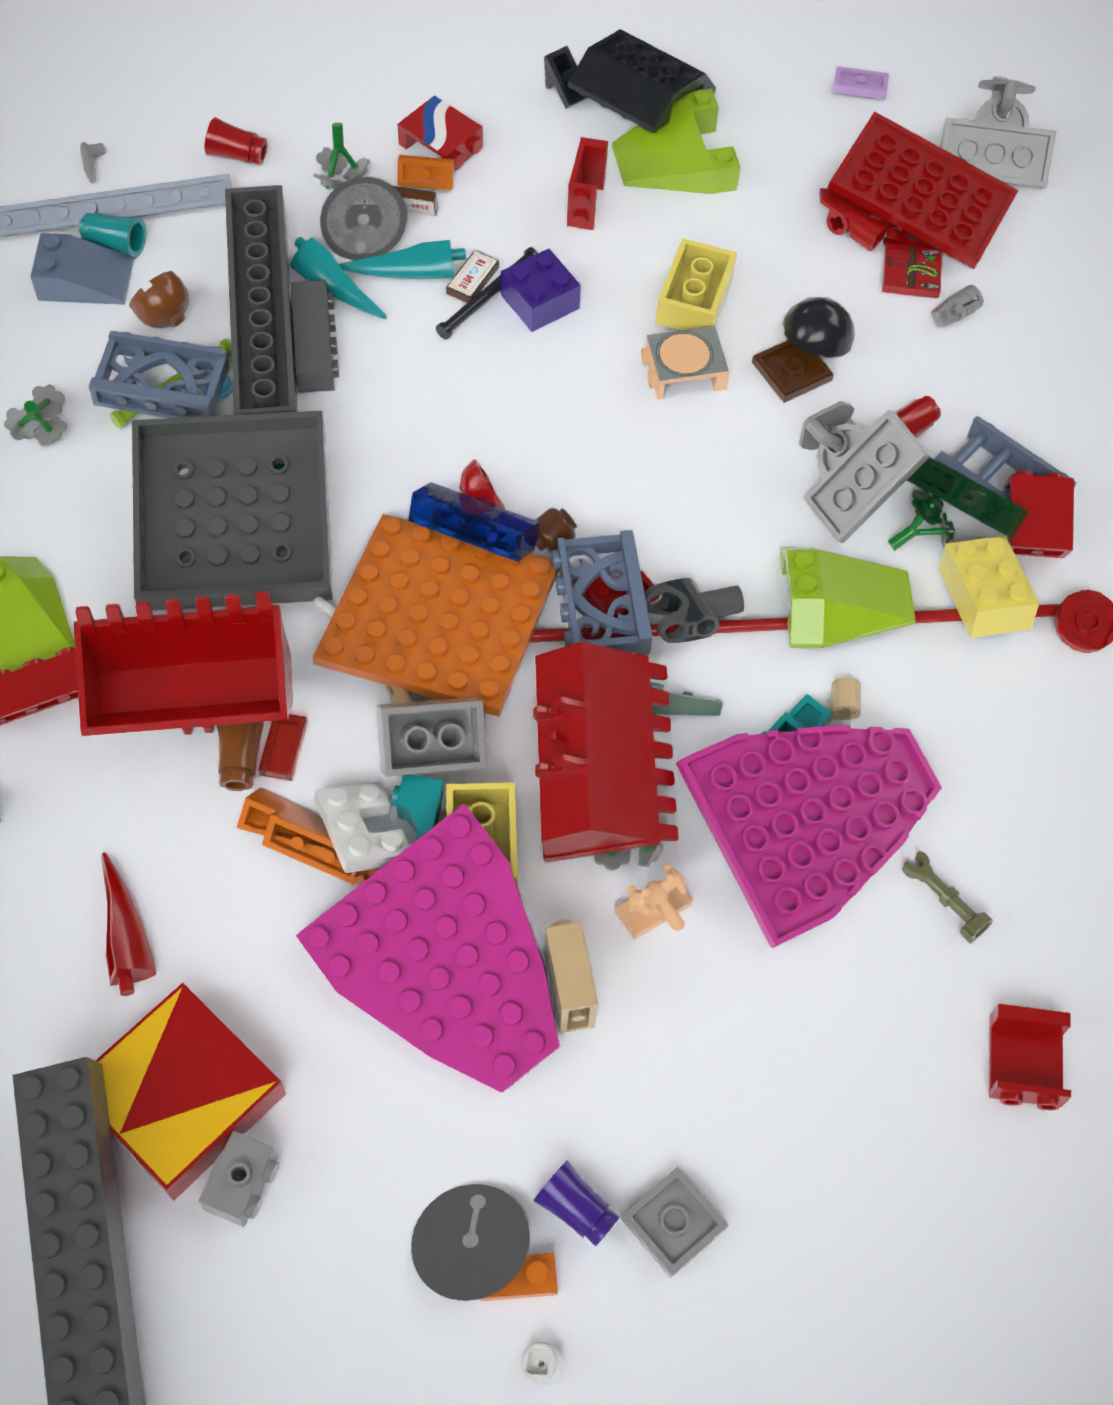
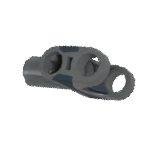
[644,578,744,643]

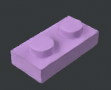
[833,66,889,100]

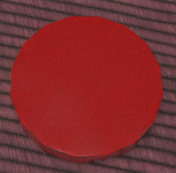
[1054,589,1113,653]

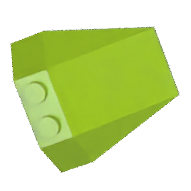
[780,547,916,648]
[0,556,75,672]

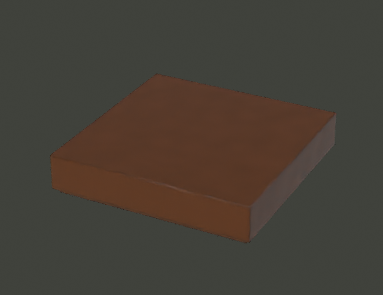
[752,340,834,403]

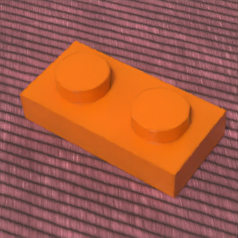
[397,155,454,190]
[480,1253,558,1302]

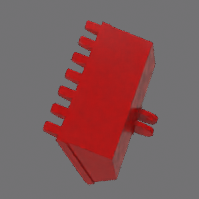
[73,591,293,736]

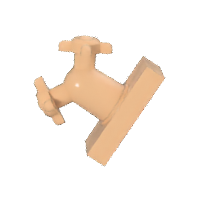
[615,864,693,940]

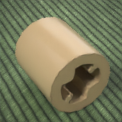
[831,677,861,720]

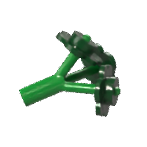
[888,490,956,551]

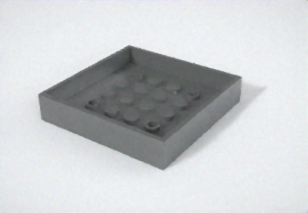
[132,411,333,611]

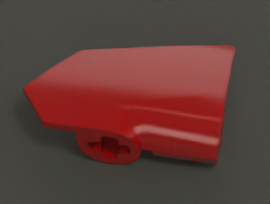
[819,188,896,252]

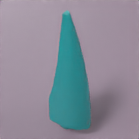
[290,237,387,319]
[339,240,466,279]

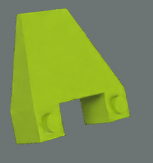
[611,88,740,194]

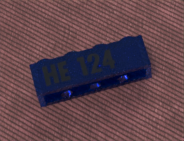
[408,482,540,562]

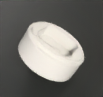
[521,1342,563,1386]

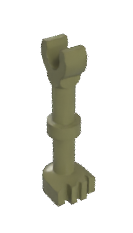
[902,851,993,944]

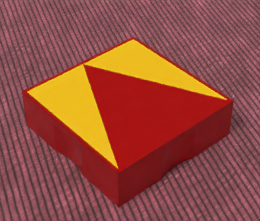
[95,982,286,1201]

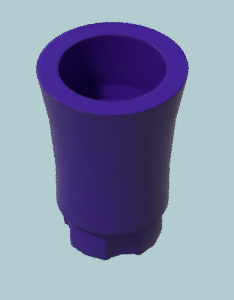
[533,1160,620,1247]

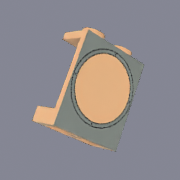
[641,326,729,400]

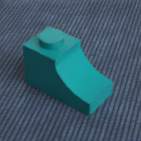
[392,775,444,840]

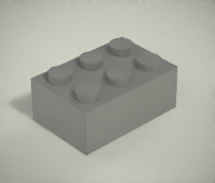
[376,697,487,777]

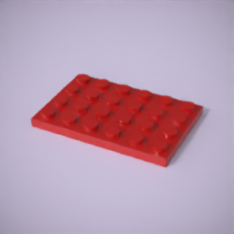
[827,111,1019,269]

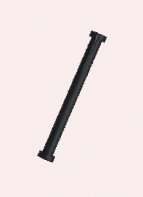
[435,247,538,340]

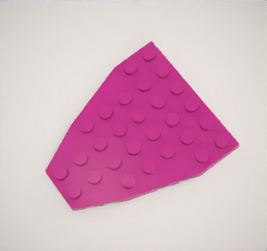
[676,725,942,949]
[295,804,561,1093]

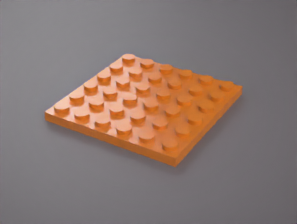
[313,514,559,717]

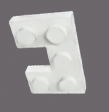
[314,781,410,873]

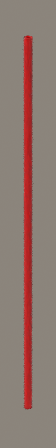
[530,604,1060,643]

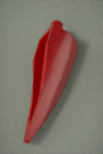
[101,852,156,996]

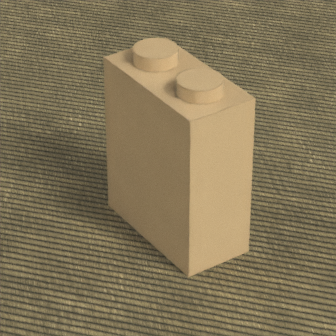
[544,920,598,1033]

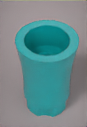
[79,213,146,258]

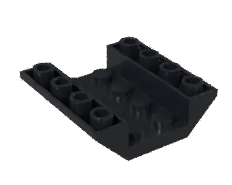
[567,29,716,133]

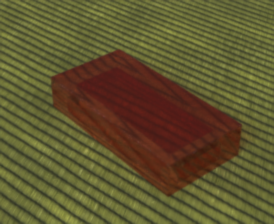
[258,714,308,781]

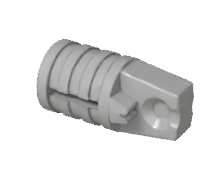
[931,284,984,327]

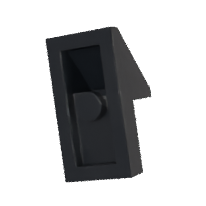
[544,45,588,109]

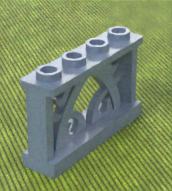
[88,330,230,418]
[551,530,653,655]

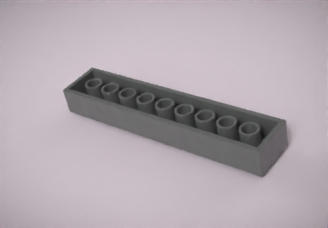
[225,185,298,415]
[12,1057,145,1405]

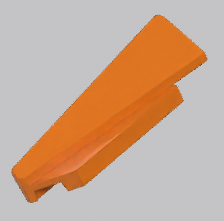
[236,788,381,885]

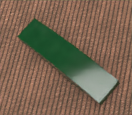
[906,457,1028,539]

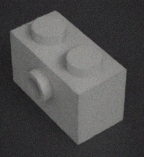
[198,1130,280,1227]

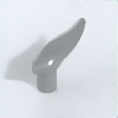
[80,141,105,184]

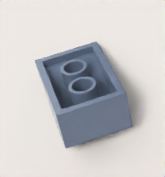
[30,233,133,305]

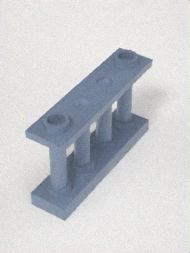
[934,415,1077,501]

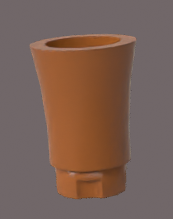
[217,722,264,791]

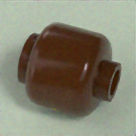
[530,507,577,553]

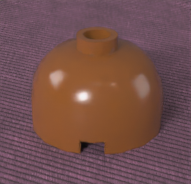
[129,271,190,328]

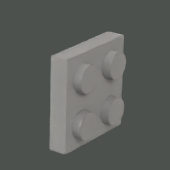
[620,1167,729,1278]

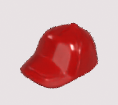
[459,459,506,520]

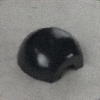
[782,297,855,358]

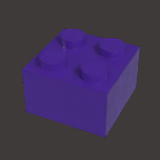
[501,248,581,332]

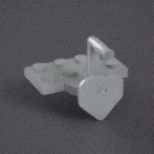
[941,76,1057,188]
[799,401,930,543]

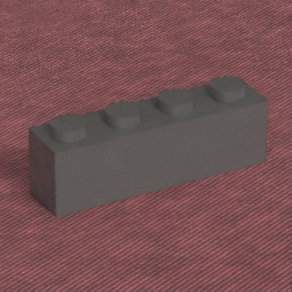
[291,280,339,393]

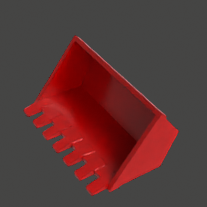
[533,641,679,863]

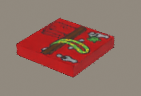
[882,243,942,299]

